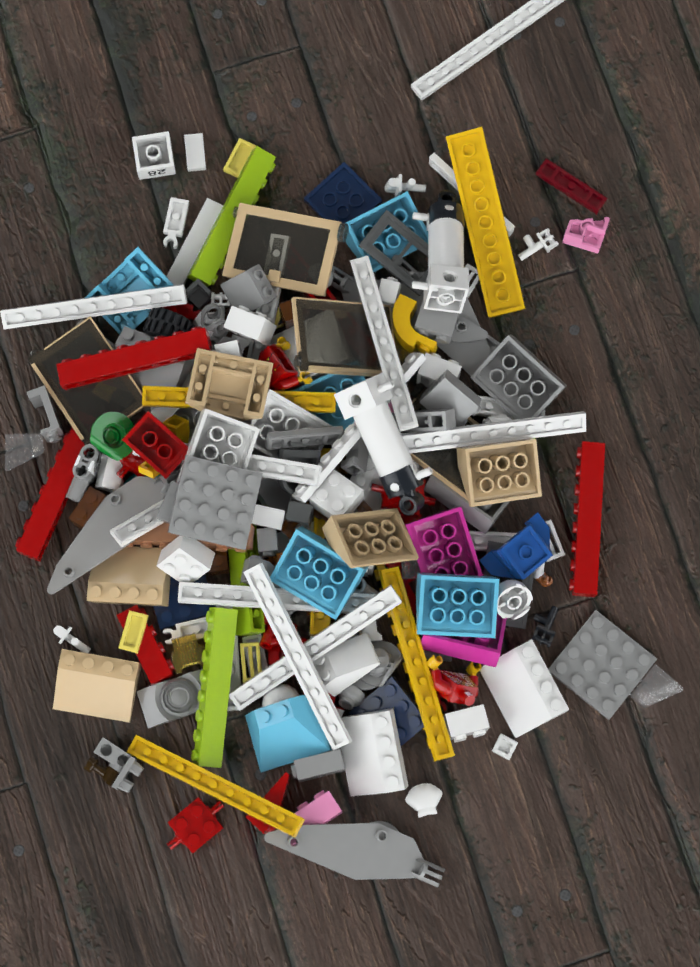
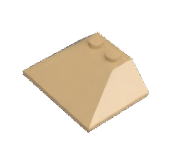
[185,348,274,421]

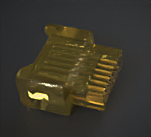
[171,632,205,674]

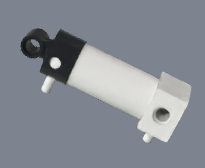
[412,190,469,313]
[334,372,433,515]

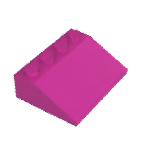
[405,507,483,576]
[421,613,507,668]

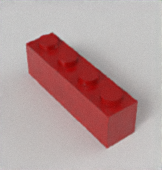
[116,605,175,685]

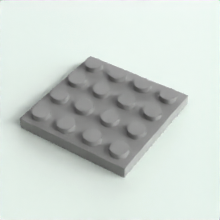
[167,455,263,550]
[548,610,657,720]

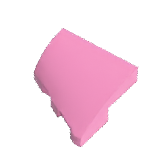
[563,217,610,254]

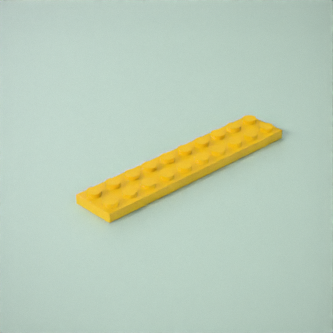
[446,127,526,318]

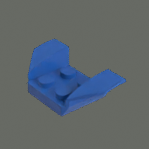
[479,512,553,580]

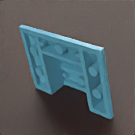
[85,247,174,334]
[245,695,332,772]

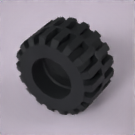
[142,308,195,337]

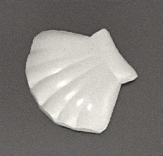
[405,783,443,818]

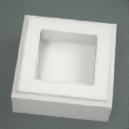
[492,733,518,760]

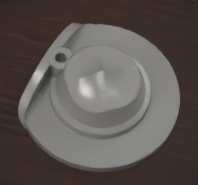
[360,641,403,687]

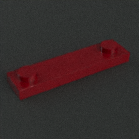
[535,158,608,215]

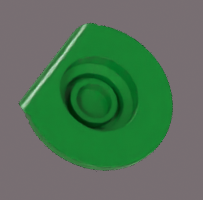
[90,412,134,461]

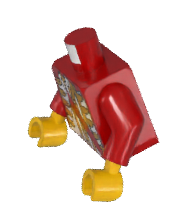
[258,336,313,391]
[427,655,482,706]

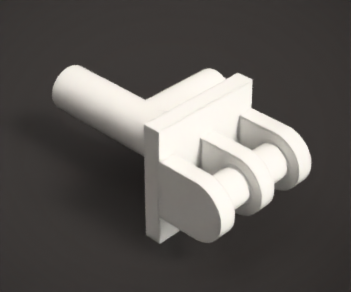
[384,174,426,197]
[518,228,559,261]
[208,292,231,330]
[53,626,91,653]

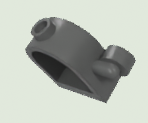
[277,448,321,500]

